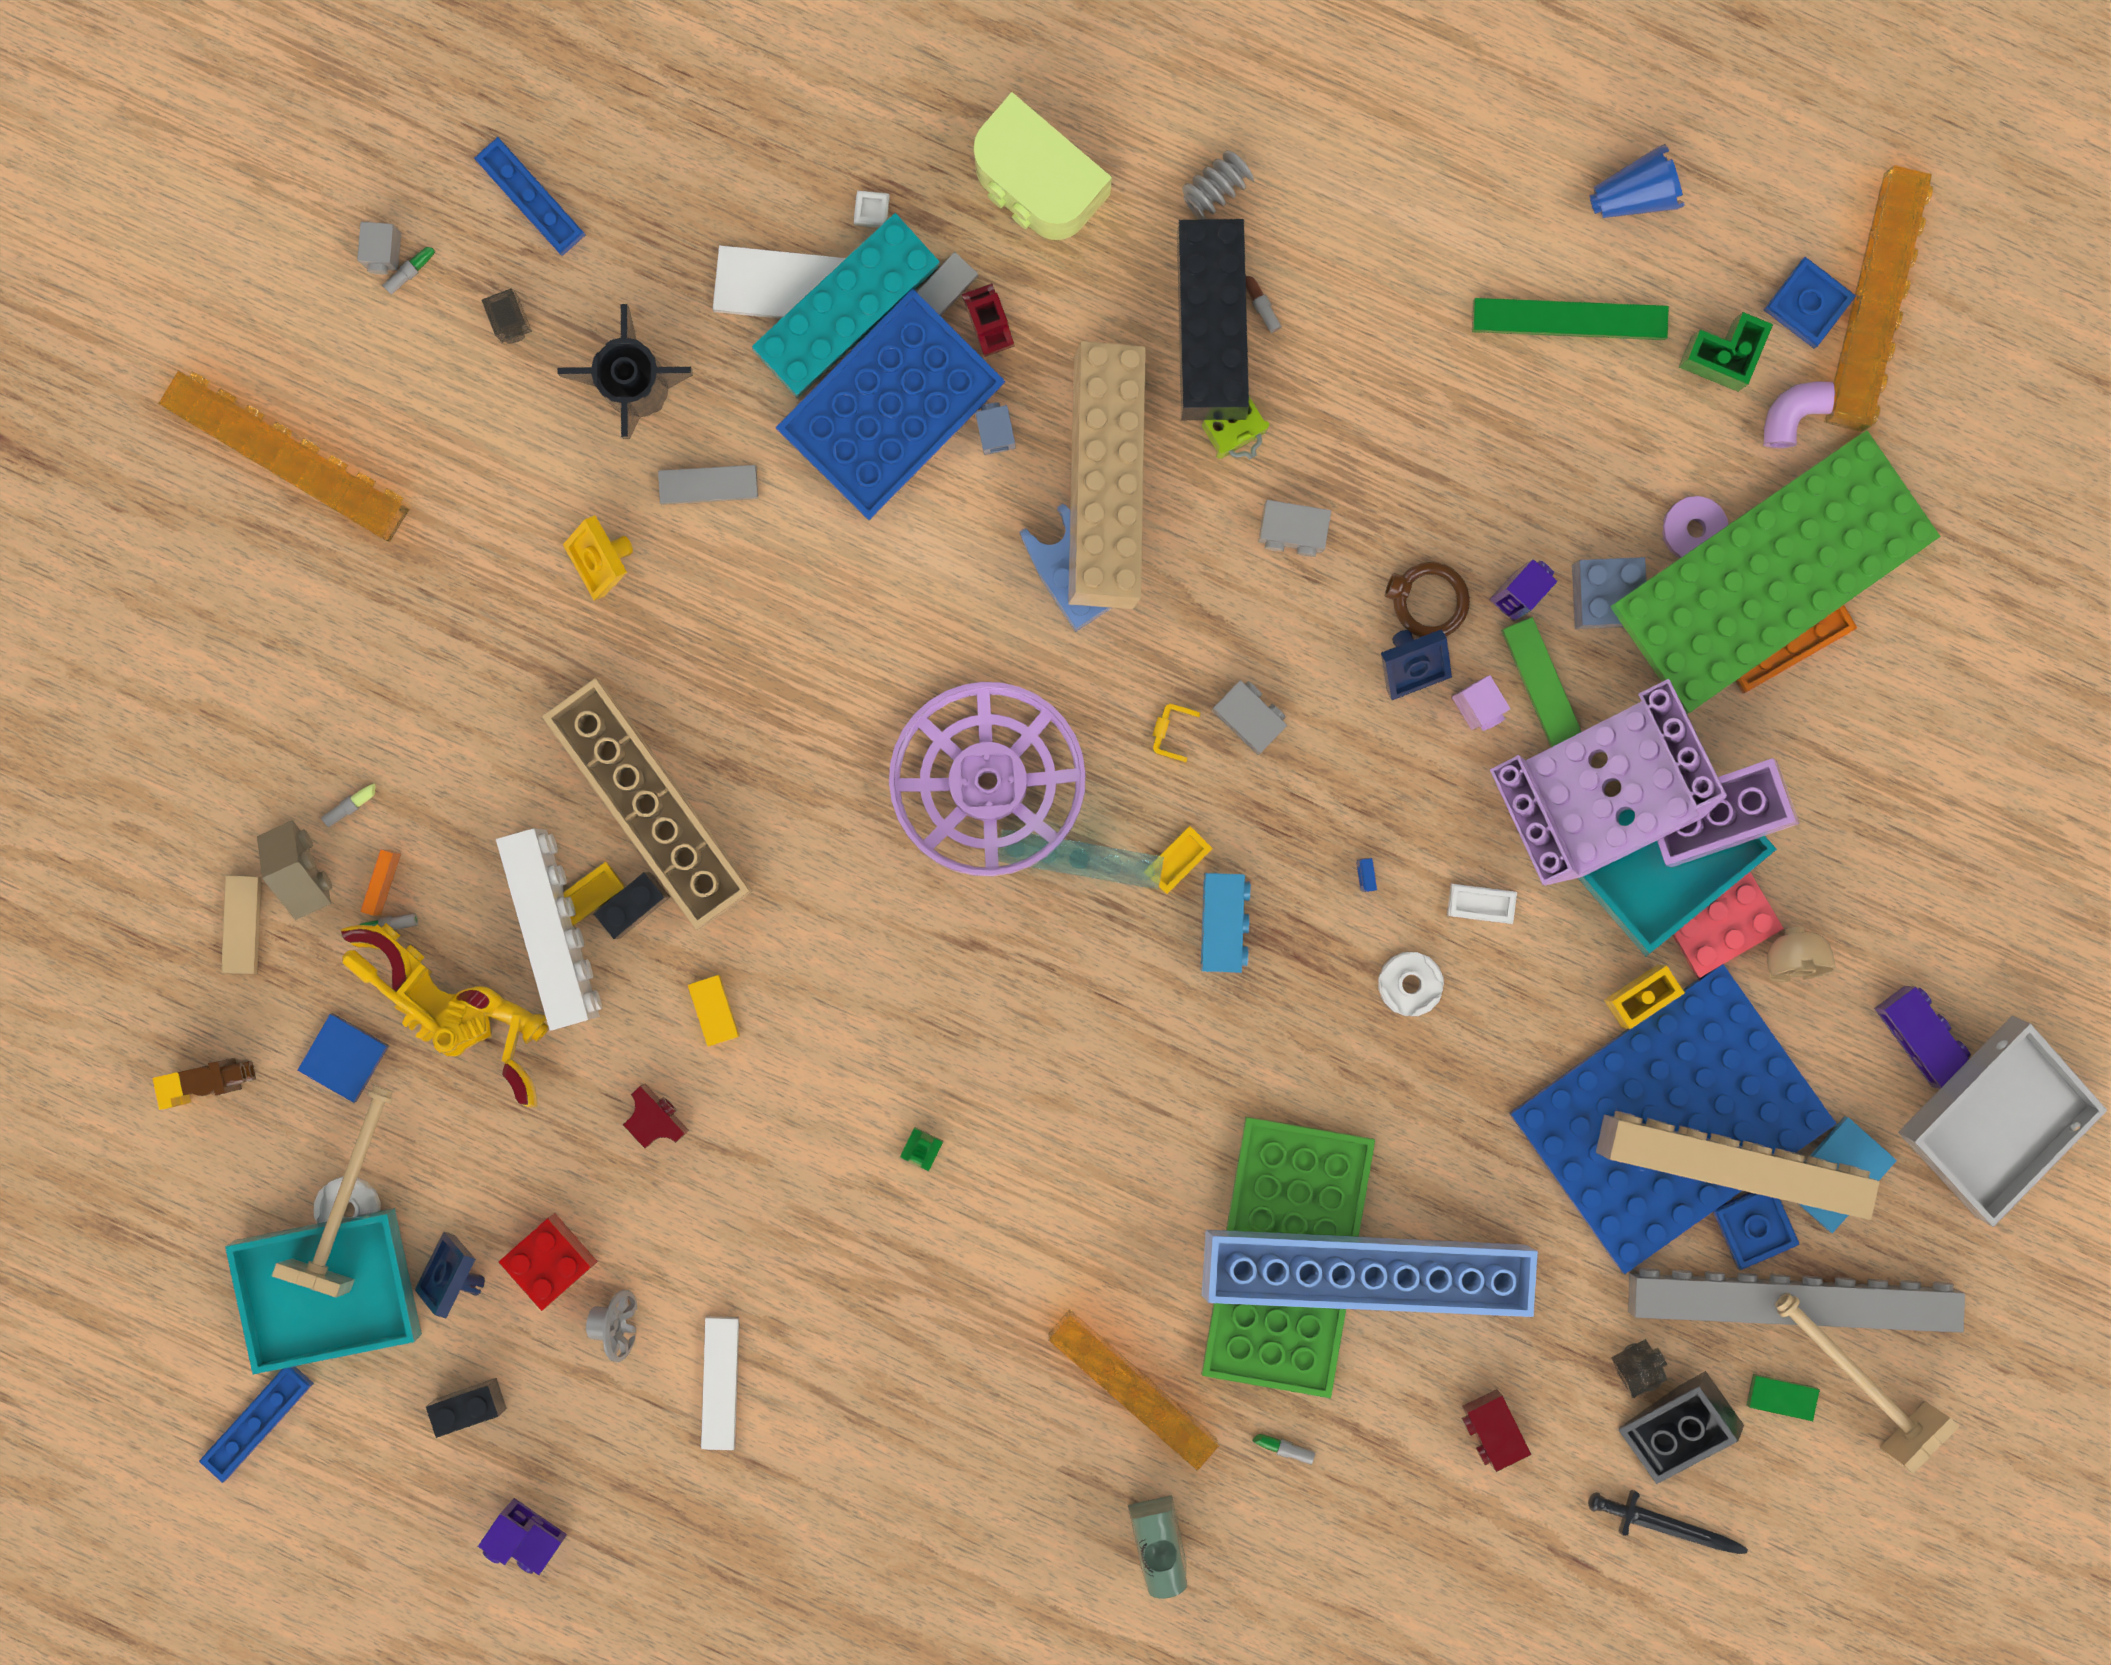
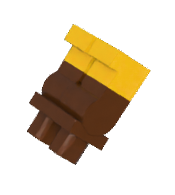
[152,1058,256,1110]

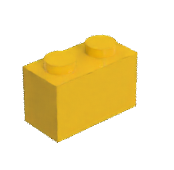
[1604,964,1685,1029]

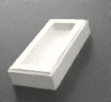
[1447,884,1517,924]

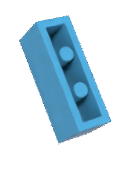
[1200,873,1251,973]

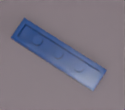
[474,137,586,256]
[199,1366,314,1483]

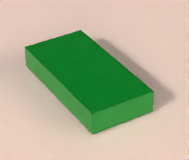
[1746,1374,1820,1422]

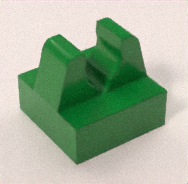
[900,1127,943,1171]

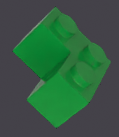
[1679,312,1773,392]

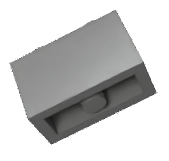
[1258,500,1331,557]
[1211,680,1287,755]

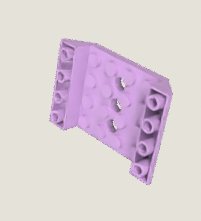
[1490,679,1727,886]

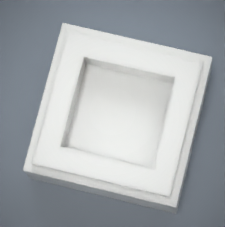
[854,190,890,228]

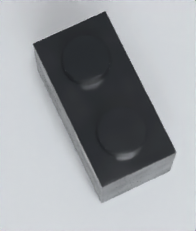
[593,872,670,939]
[426,1378,507,1438]

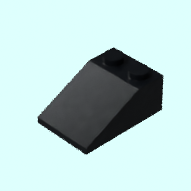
[1618,1371,1744,1484]

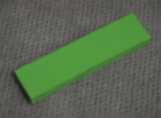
[1501,617,1582,747]

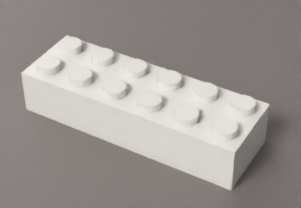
[496,828,602,1031]

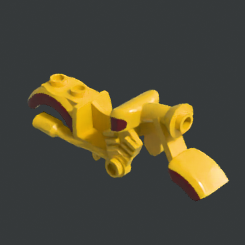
[341,923,549,1107]

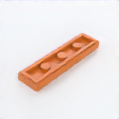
[1736,605,1857,694]

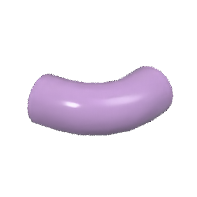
[1763,381,1835,448]

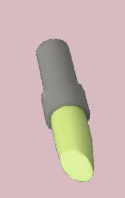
[321,784,376,827]

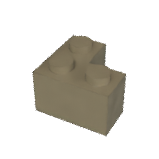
[257,820,332,920]

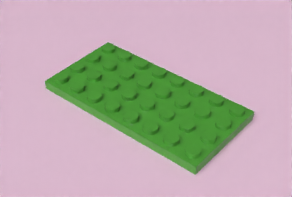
[1201,1116,1375,1398]

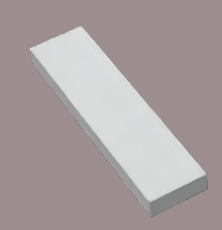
[701,1316,739,1450]

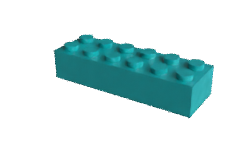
[751,213,940,399]

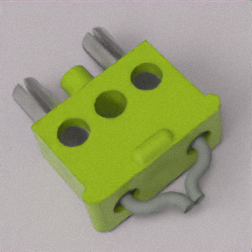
[1202,396,1269,460]

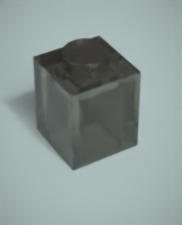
[481,288,532,344]

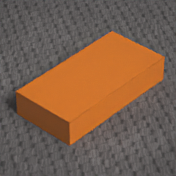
[360,849,401,916]

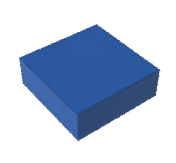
[1356,858,1377,892]

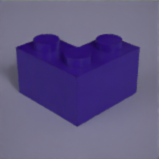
[477,1498,567,1575]

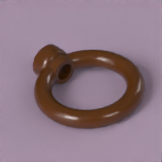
[1384,562,1470,637]

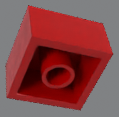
[498,1213,598,1311]

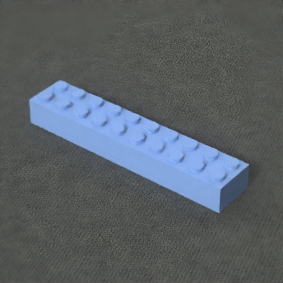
[1201,1230,1538,1317]

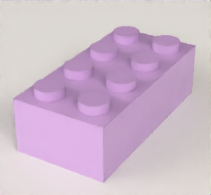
[1657,758,1800,867]

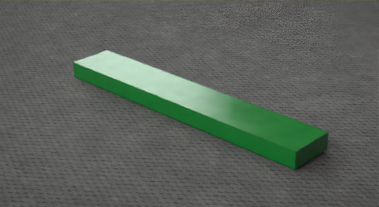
[1472,298,1669,340]

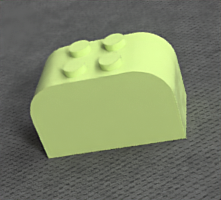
[974,92,1112,240]

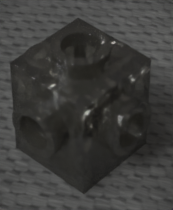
[1611,1339,1668,1398]

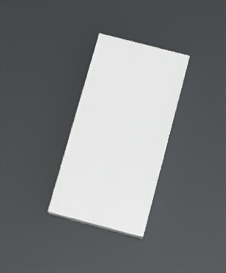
[713,245,846,319]

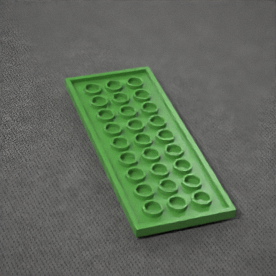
[1610,430,1941,714]

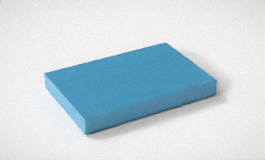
[1797,1116,1897,1234]

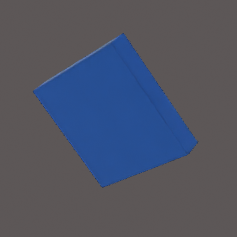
[1763,257,1856,349]
[297,1013,389,1103]
[1713,1192,1800,1271]

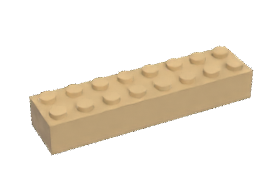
[1068,341,1145,609]
[542,678,753,930]
[1596,1111,1880,1220]

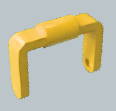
[1152,704,1201,763]

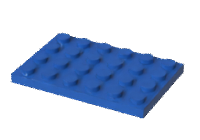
[776,289,1006,521]

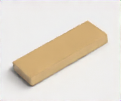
[221,875,261,974]

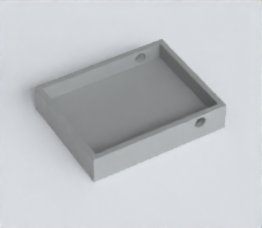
[1898,1016,2107,1227]

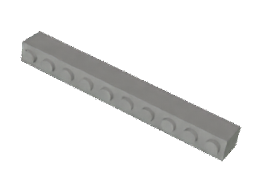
[1628,1268,1965,1333]

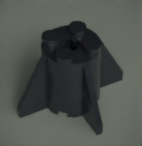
[557,304,693,439]

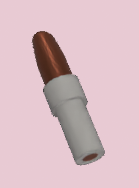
[1246,276,1282,333]

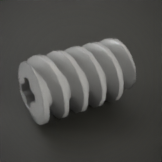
[1182,151,1254,219]

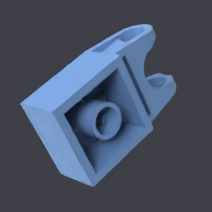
[1019,503,1112,632]

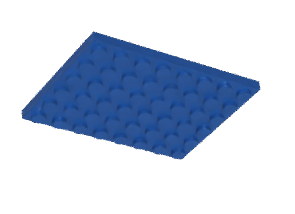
[1509,964,1836,1275]

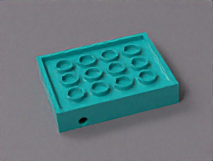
[1578,809,1777,957]
[225,1208,422,1375]

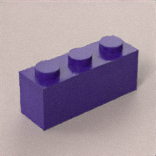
[1489,559,1558,621]
[1874,986,1971,1089]

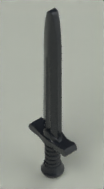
[1588,1490,1748,1554]

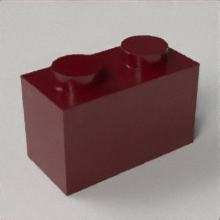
[1461,1389,1531,1472]

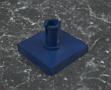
[1381,629,1452,700]
[415,1232,485,1319]

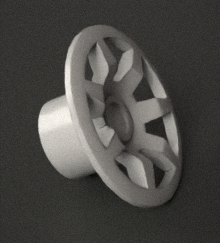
[586,1290,637,1362]

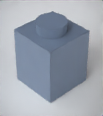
[975,402,1016,455]

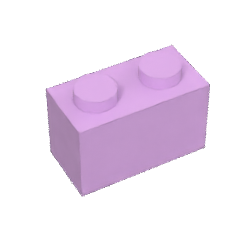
[1452,675,1510,731]

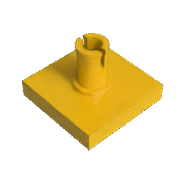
[563,515,633,601]

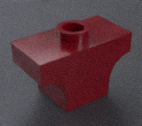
[962,283,1015,358]
[623,1084,689,1148]

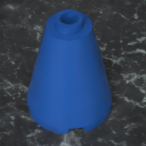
[1589,144,1685,218]

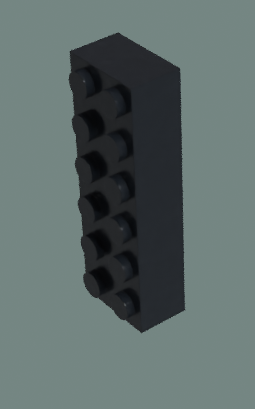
[1177,219,1249,421]

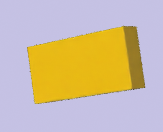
[1143,826,1213,894]
[563,862,625,926]
[687,975,740,1047]

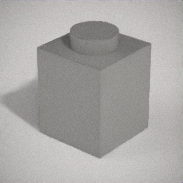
[357,222,401,275]

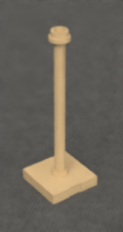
[272,1085,393,1297]
[1775,1293,1959,1474]

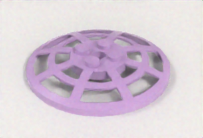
[889,682,1085,876]

